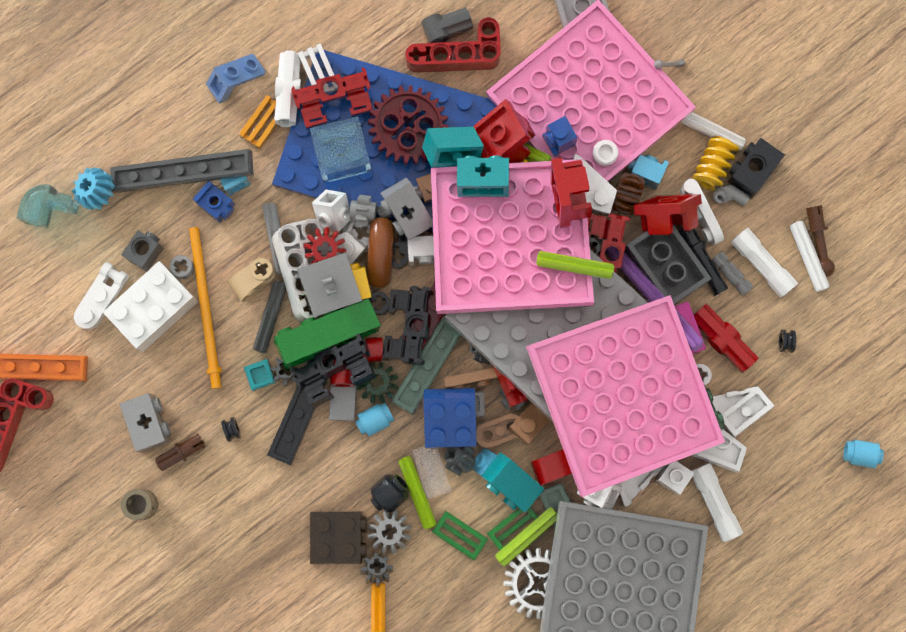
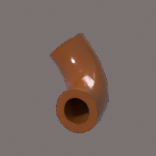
[367,218,395,288]

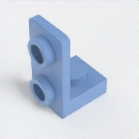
[206,54,265,103]

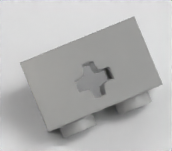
[380,178,433,240]
[120,393,171,453]

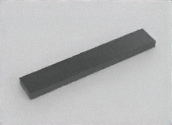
[110,149,254,193]

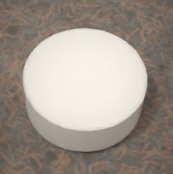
[593,140,618,166]

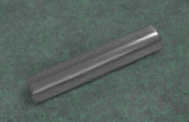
[253,281,286,353]

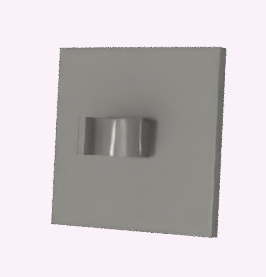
[297,252,362,317]

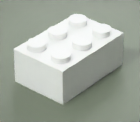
[103,261,199,352]

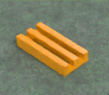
[239,95,278,149]

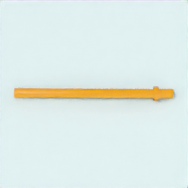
[189,227,222,389]

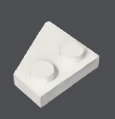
[708,386,774,438]

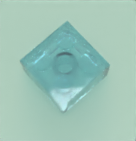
[310,116,372,183]

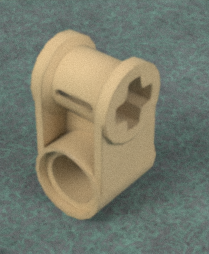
[227,258,277,302]

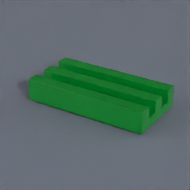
[487,507,538,550]
[432,511,488,560]

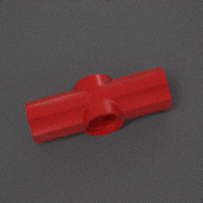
[694,303,759,373]

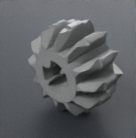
[368,510,412,554]

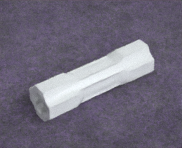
[731,227,798,298]
[692,463,743,542]

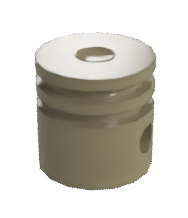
[121,489,158,520]

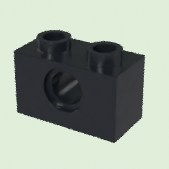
[728,138,785,199]

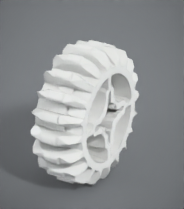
[503,548,551,619]

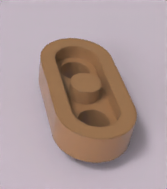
[476,414,519,448]

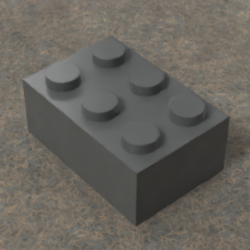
[624,225,712,305]

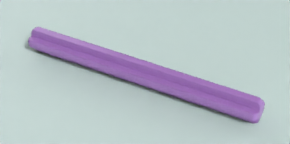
[605,247,704,351]

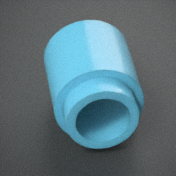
[355,403,394,437]
[843,439,884,469]

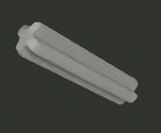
[262,203,283,275]

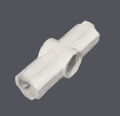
[274,51,301,127]

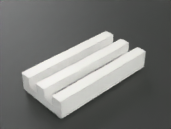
[298,43,338,95]

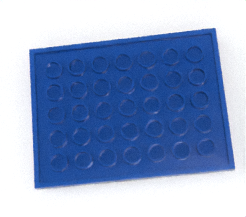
[272,50,497,234]

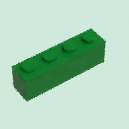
[274,298,381,370]

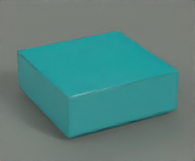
[244,359,276,391]

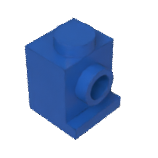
[542,116,578,157]
[193,181,235,223]

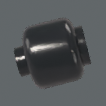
[371,474,409,512]

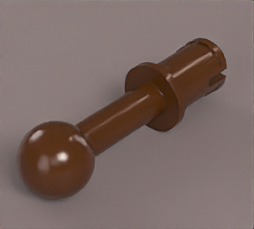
[806,205,835,277]

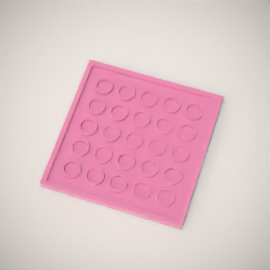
[486,0,696,182]
[431,159,594,314]
[526,295,725,497]

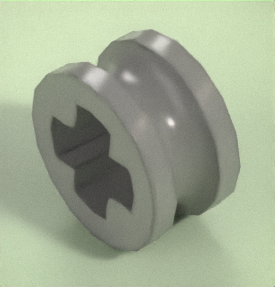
[170,255,194,279]

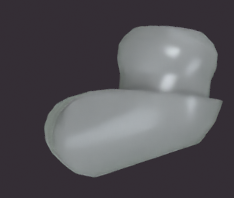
[713,185,751,206]

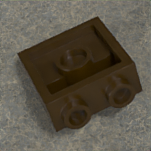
[310,511,367,564]

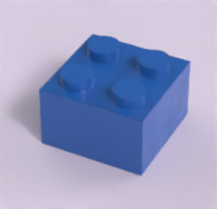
[423,388,476,448]

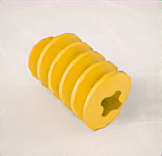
[691,136,740,191]

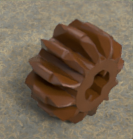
[612,173,645,215]

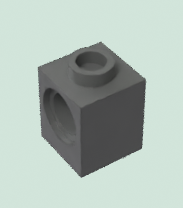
[121,230,164,272]

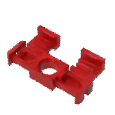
[291,68,373,129]
[587,214,630,273]

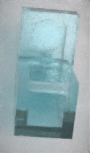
[16,184,79,228]

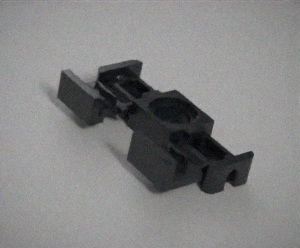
[382,286,434,366]
[291,334,377,408]

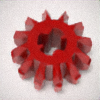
[303,227,347,264]

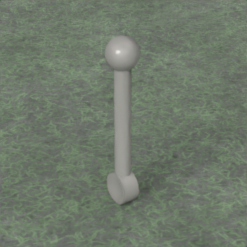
[654,59,686,70]

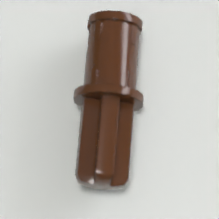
[155,433,206,471]

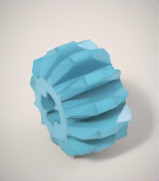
[71,167,116,210]

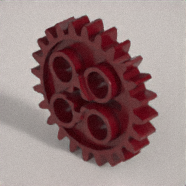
[368,85,449,166]

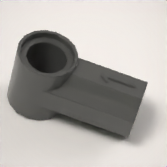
[421,7,473,43]

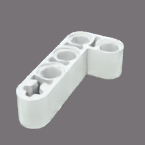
[272,219,323,322]

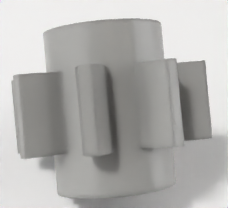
[350,195,377,227]

